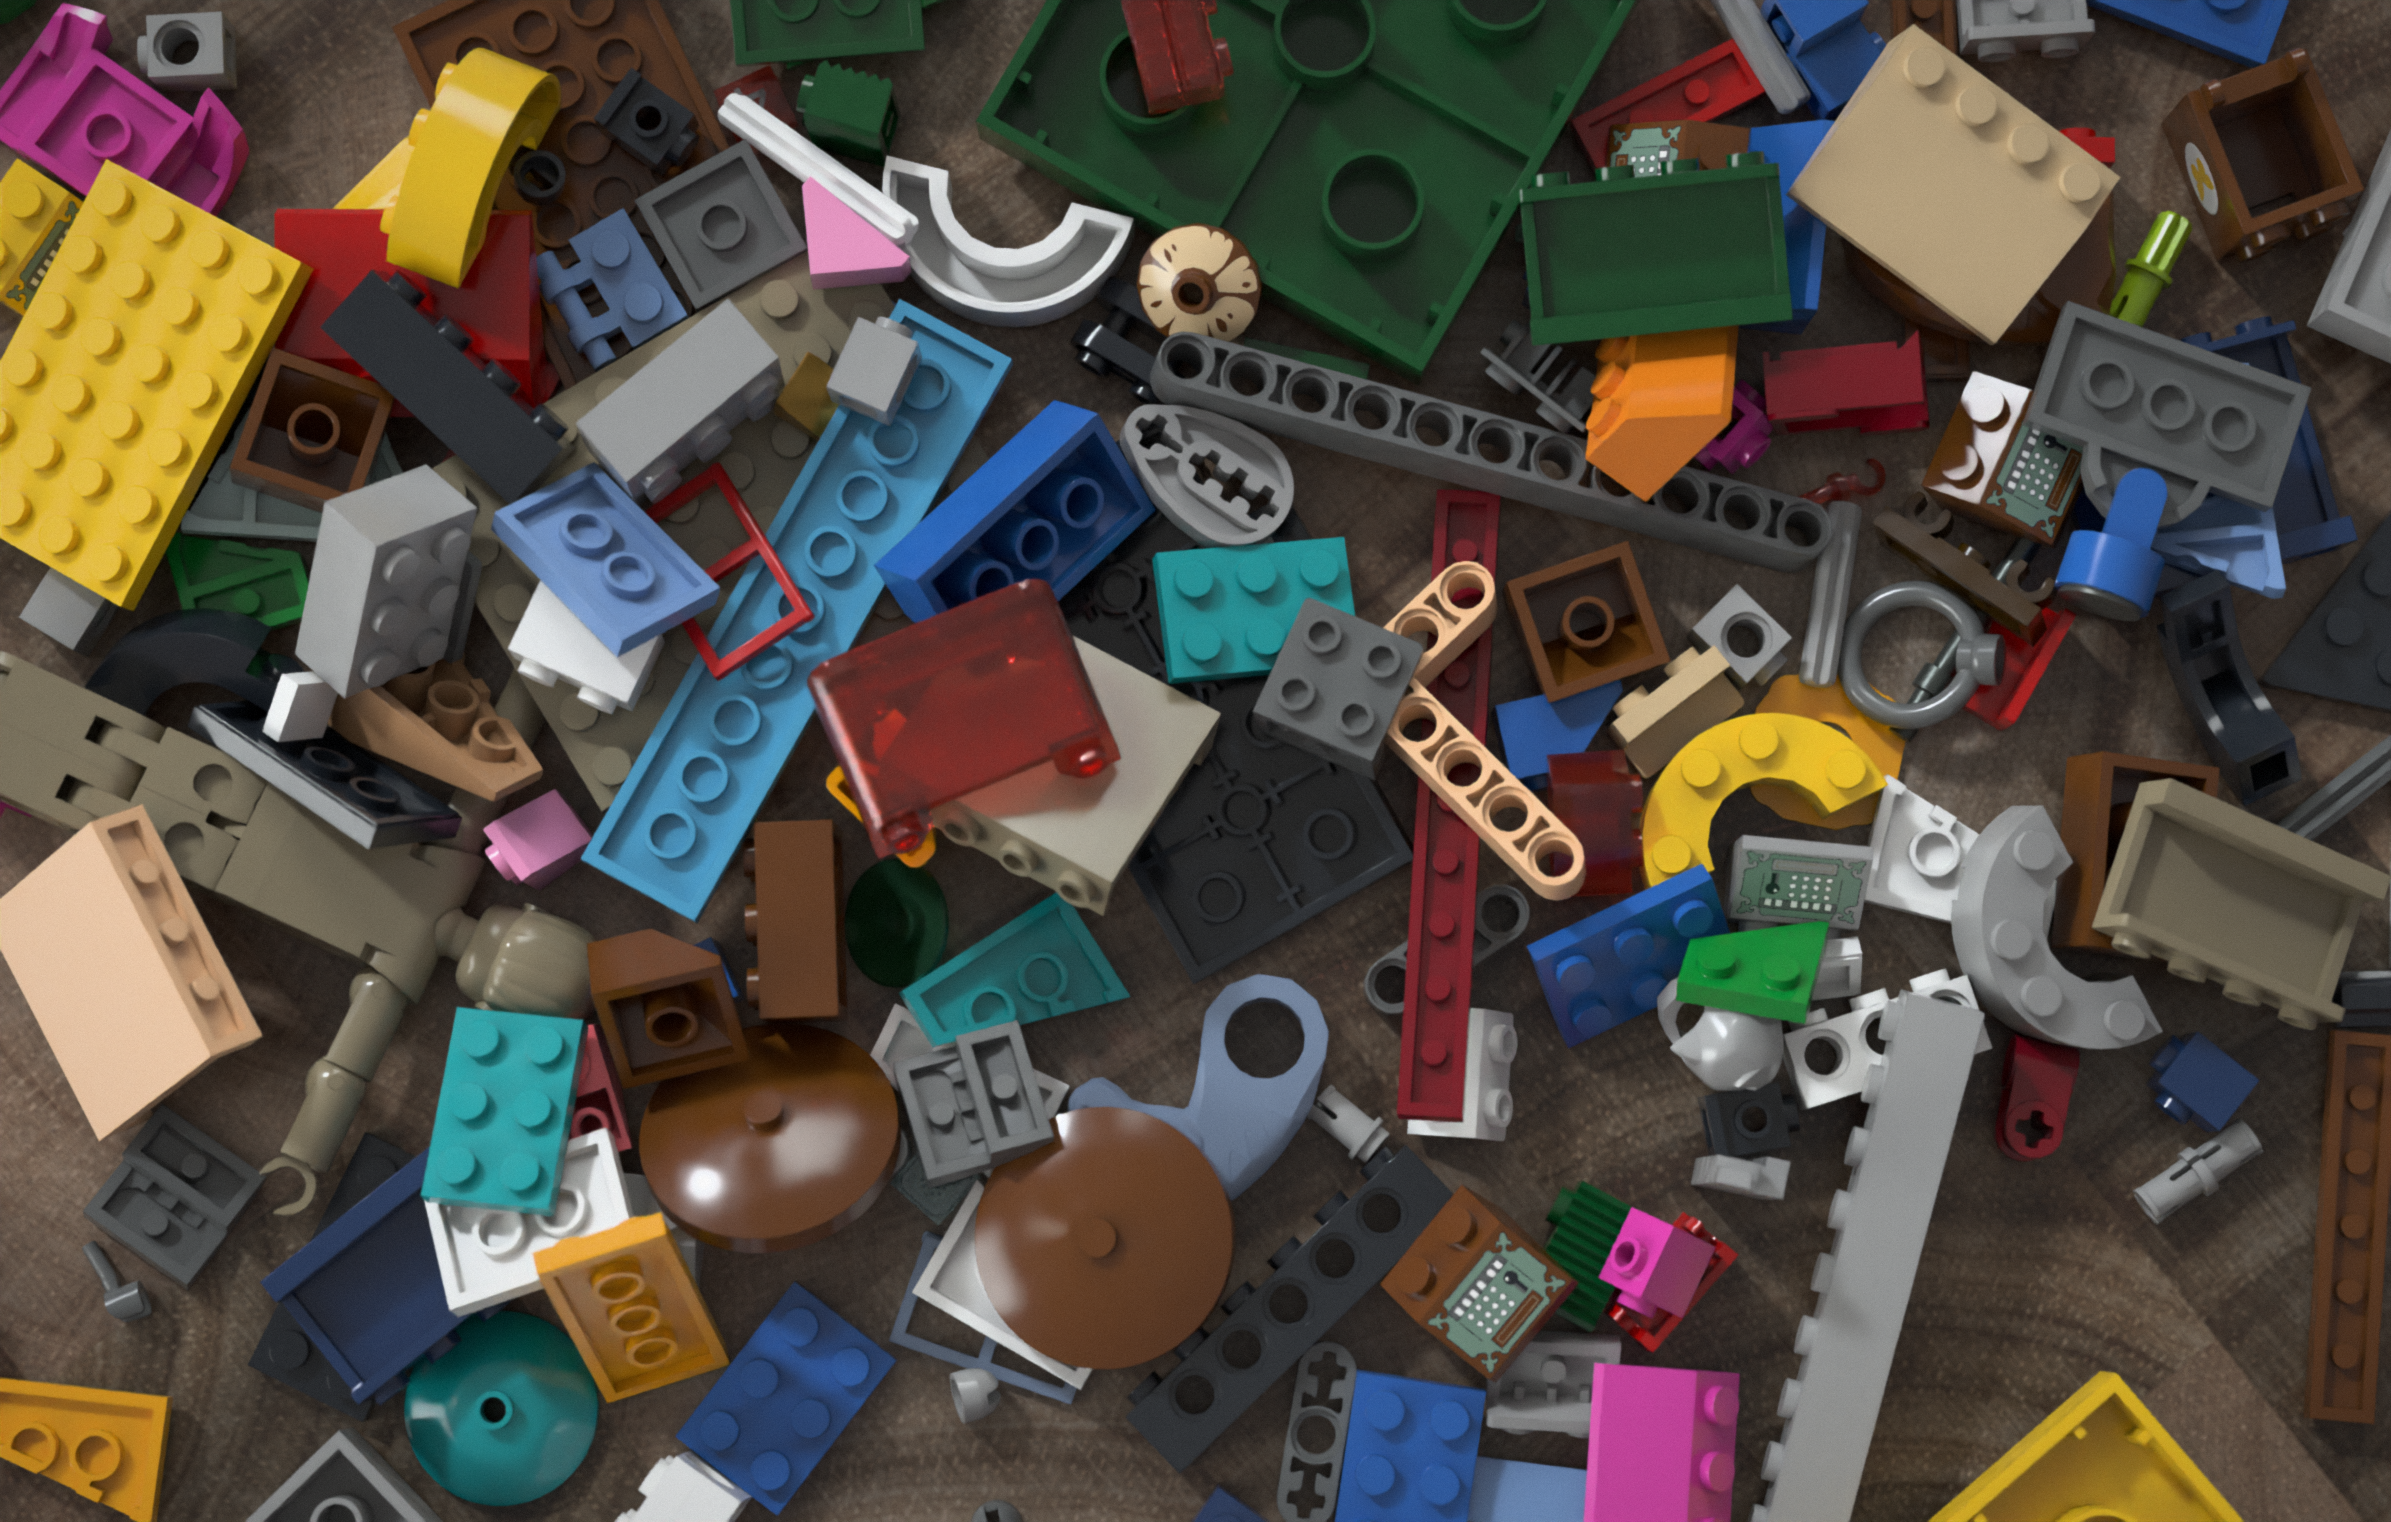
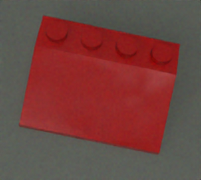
[274,209,547,417]

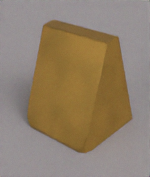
[774,351,839,441]

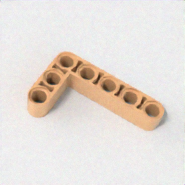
[1383,561,1586,901]

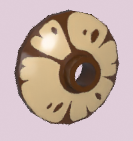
[1137,223,1263,342]

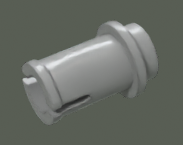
[1307,1084,1390,1164]

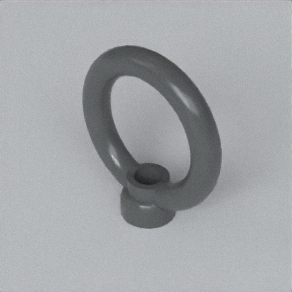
[1837,581,2006,729]

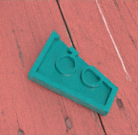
[898,892,1131,1047]

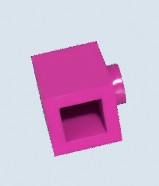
[1599,1207,1716,1318]

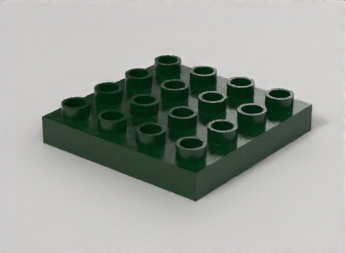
[976,0,1640,386]

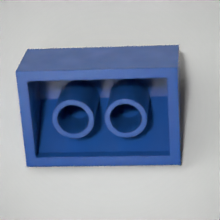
[1739,120,1835,335]

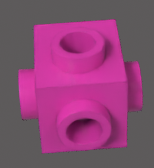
[1694,379,1773,475]

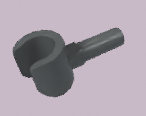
[82,1241,152,1322]

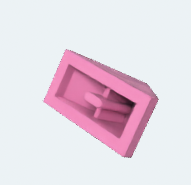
[802,176,911,290]

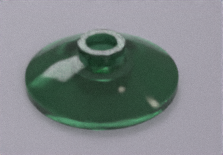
[845,859,949,988]

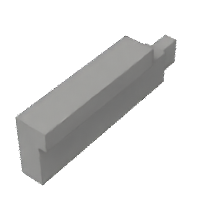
[1691,1155,1790,1200]

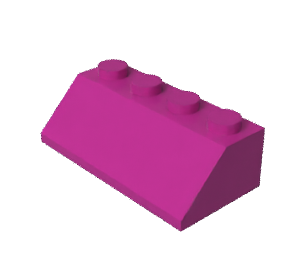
[1584,1363,1740,1522]

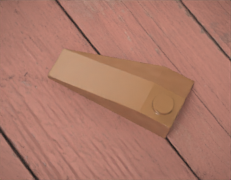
[327,653,543,802]

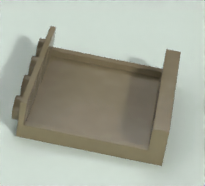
[876,619,1221,916]

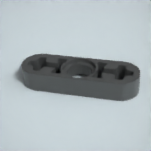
[1276,1341,1356,1522]

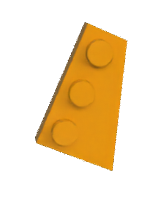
[0,1377,173,1522]

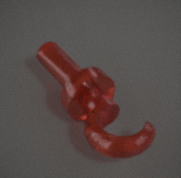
[1797,458,1886,504]

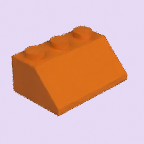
[1585,325,1739,502]

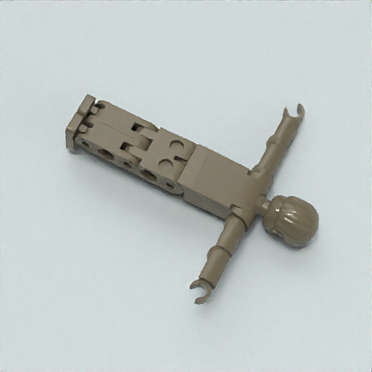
[0,650,597,1217]

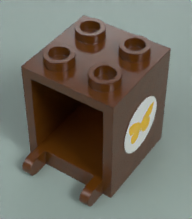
[2161,48,2364,264]

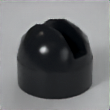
[514,150,565,206]

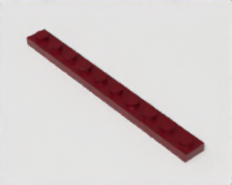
[1397,489,1502,1123]

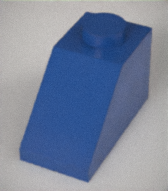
[1491,680,1623,793]

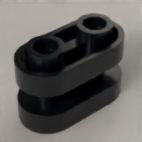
[1070,277,1187,405]

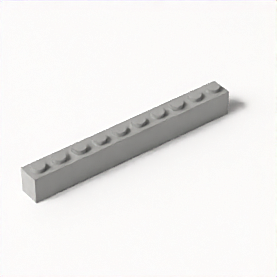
[1747,989,1985,1522]

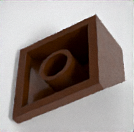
[587,928,751,1089]

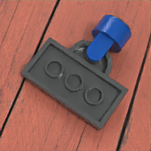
[2023,301,2311,621]

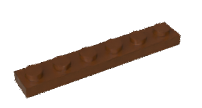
[2303,1030,2391,1424]

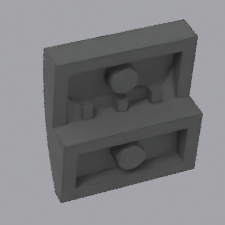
[893,1020,1054,1189]
[83,1104,266,1290]

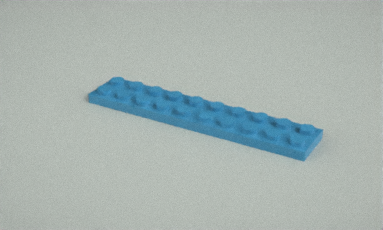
[581,299,1013,924]

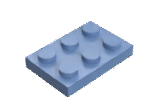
[491,462,720,658]

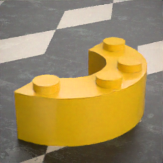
[380,48,561,289]
[1638,713,1888,890]

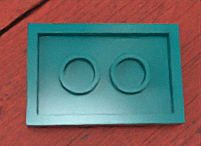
[1152,537,1355,684]
[421,1007,589,1216]

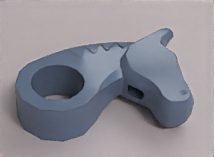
[1067,974,1329,1201]

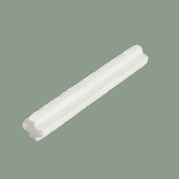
[717,93,919,247]

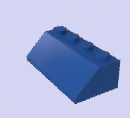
[874,400,1156,677]

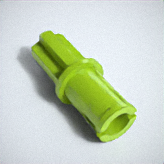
[2109,210,2192,327]

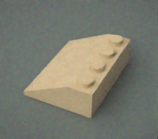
[1786,24,2120,345]

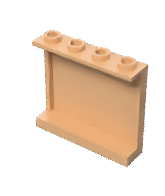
[0,804,263,1141]

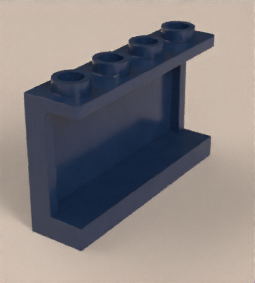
[260,1146,514,1406]

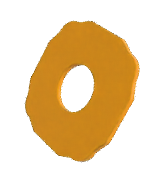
[1750,674,1906,831]

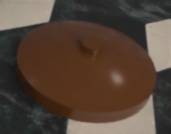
[639,1024,901,1253]
[975,1107,1236,1369]

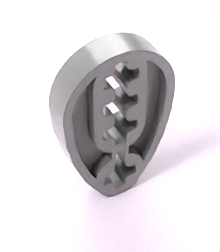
[1120,405,1294,548]

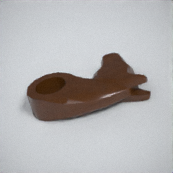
[1841,189,2116,347]

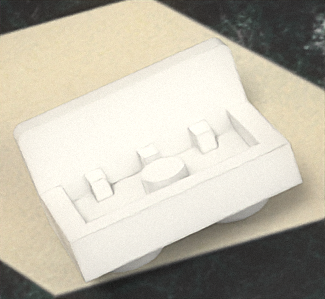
[1407,1008,1517,1141]

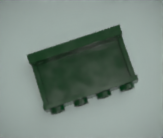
[1518,151,1793,346]

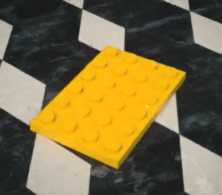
[0,159,314,611]

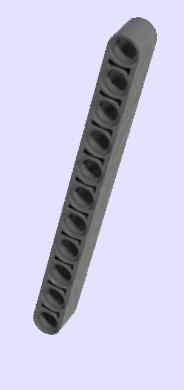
[1150,332,1832,573]

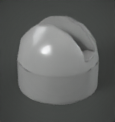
[949,1368,1001,1424]

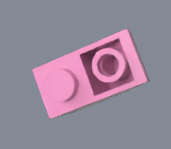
[483,789,594,891]

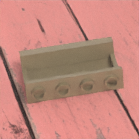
[2091,778,2391,1030]

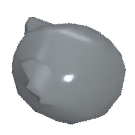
[1657,978,1784,1091]

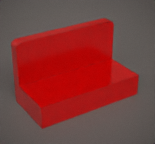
[1962,608,2077,732]

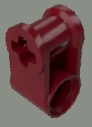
[1994,1033,2080,1162]

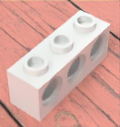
[1783,968,1992,1110]

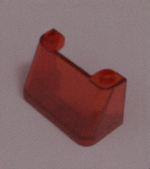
[807,579,1121,859]

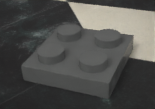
[635,139,808,313]

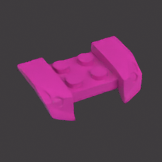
[0,3,249,217]

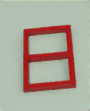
[644,462,815,682]

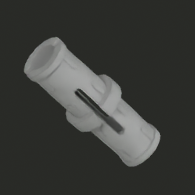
[2133,1118,2263,1225]

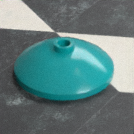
[404,1311,599,1506]

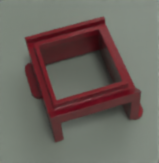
[1763,330,1930,436]

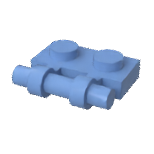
[536,208,689,372]

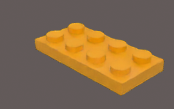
[532,1212,730,1404]

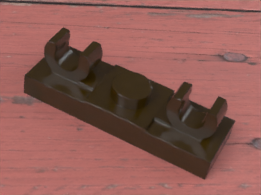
[1872,491,2057,647]

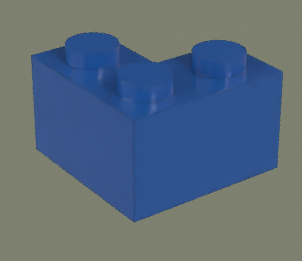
[1760,0,1886,120]

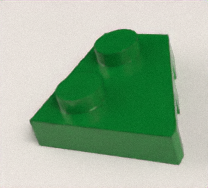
[166,532,310,632]
[1676,921,1829,1024]

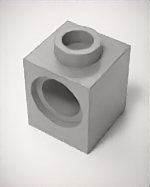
[137,12,237,93]
[826,316,922,426]
[19,567,120,658]
[1686,584,1792,690]

